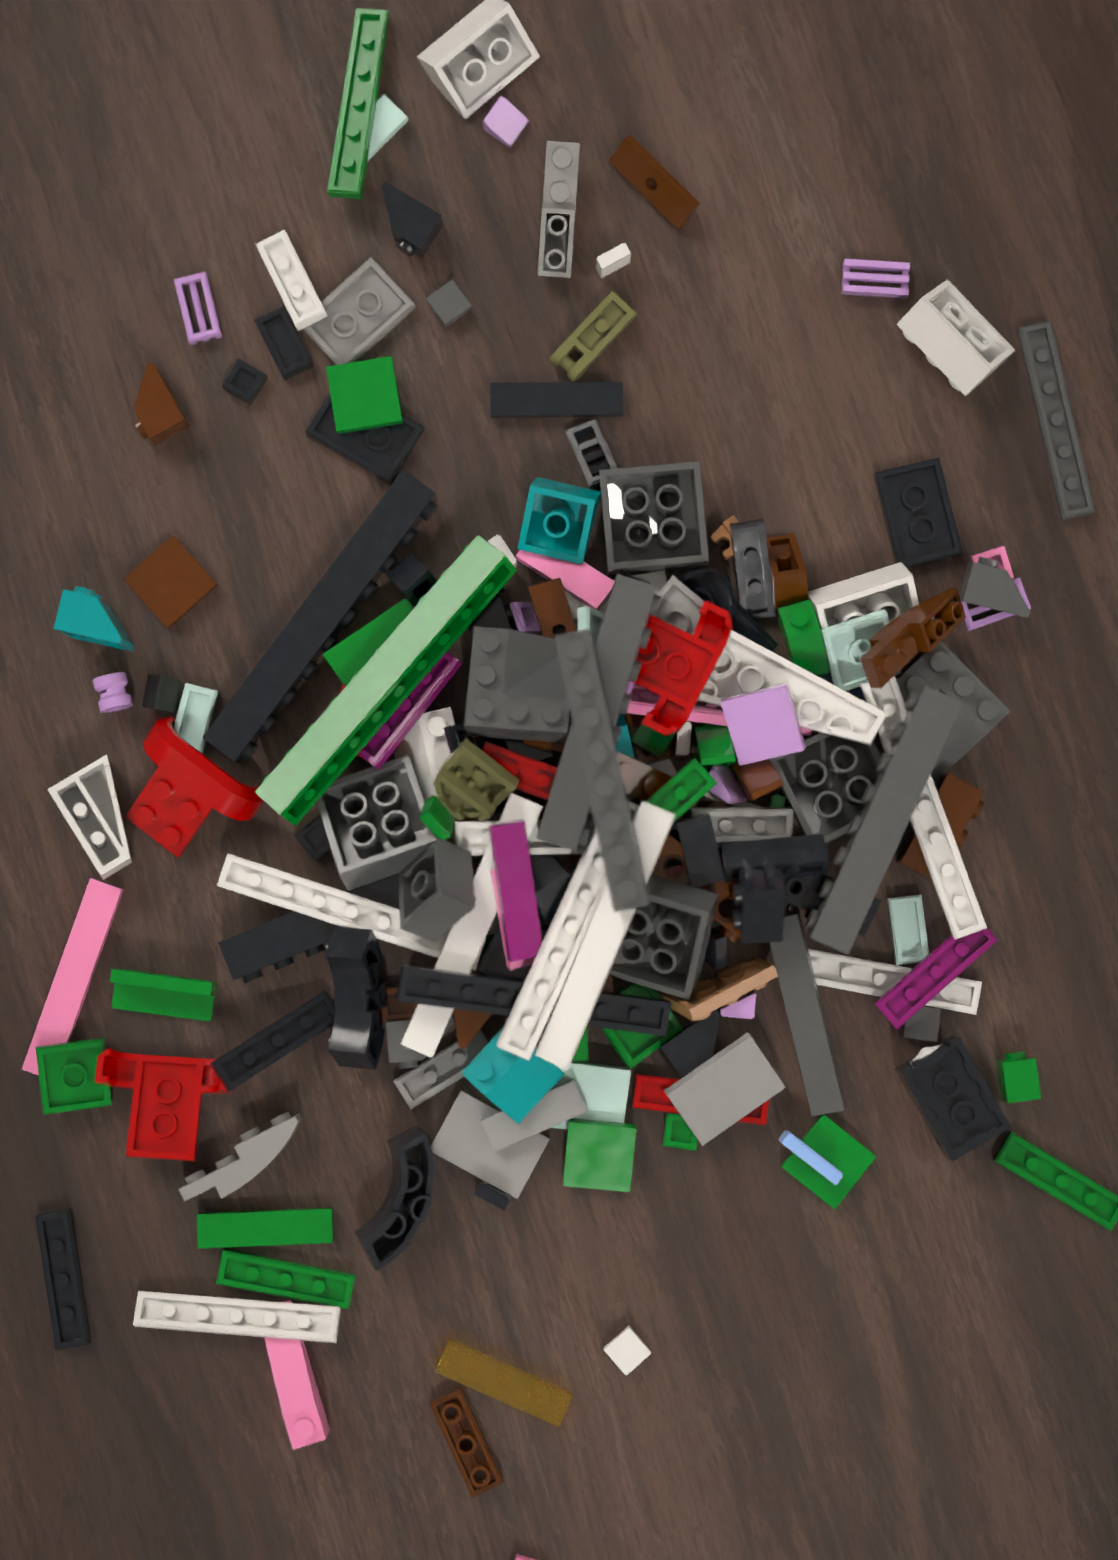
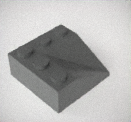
[599,461,709,576]
[464,626,572,743]
[896,641,1010,782]
[769,733,881,843]
[317,754,437,891]
[608,874,719,1000]

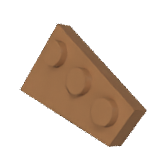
[659,957,778,1021]

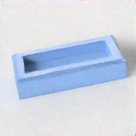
[778,1130,843,1185]

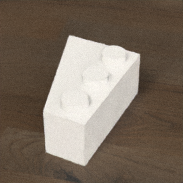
[47,755,132,880]

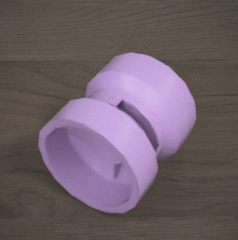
[92,672,133,713]

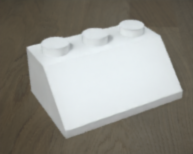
[417,0,540,119]
[897,279,1015,396]
[808,562,919,653]
[393,707,459,800]

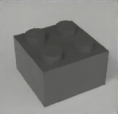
[398,838,475,941]

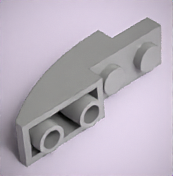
[538,141,580,278]
[179,1111,302,1202]

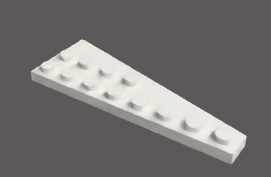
[636,591,887,745]

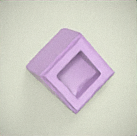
[483,96,529,148]
[510,602,541,635]
[708,766,747,804]
[718,991,756,1019]

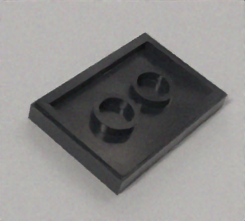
[305,392,425,485]
[873,458,963,568]

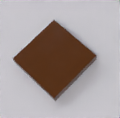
[123,535,219,629]

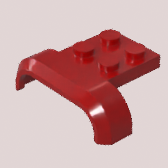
[631,600,733,736]
[125,716,264,858]
[95,1049,232,1161]

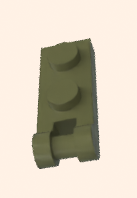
[549,291,636,382]

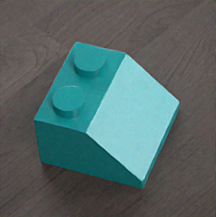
[518,477,601,564]
[54,586,135,652]
[462,1027,565,1124]

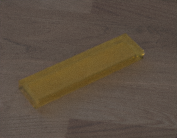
[435,1338,573,1427]

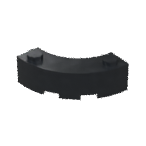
[484,792,573,923]
[325,927,387,1070]
[354,1125,435,1272]

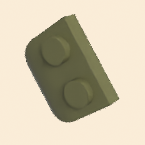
[433,739,519,821]

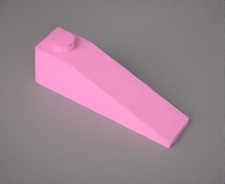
[264,1299,330,1450]

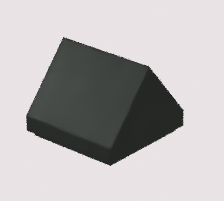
[142,675,181,713]

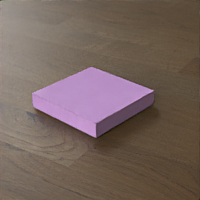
[720,683,806,766]

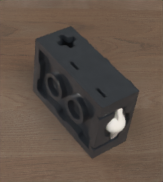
[894,1035,1011,1161]

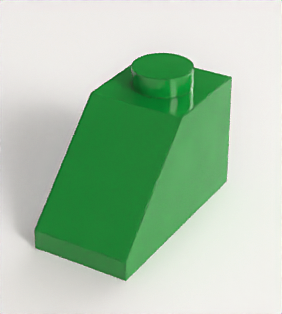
[778,599,830,677]
[693,722,736,769]

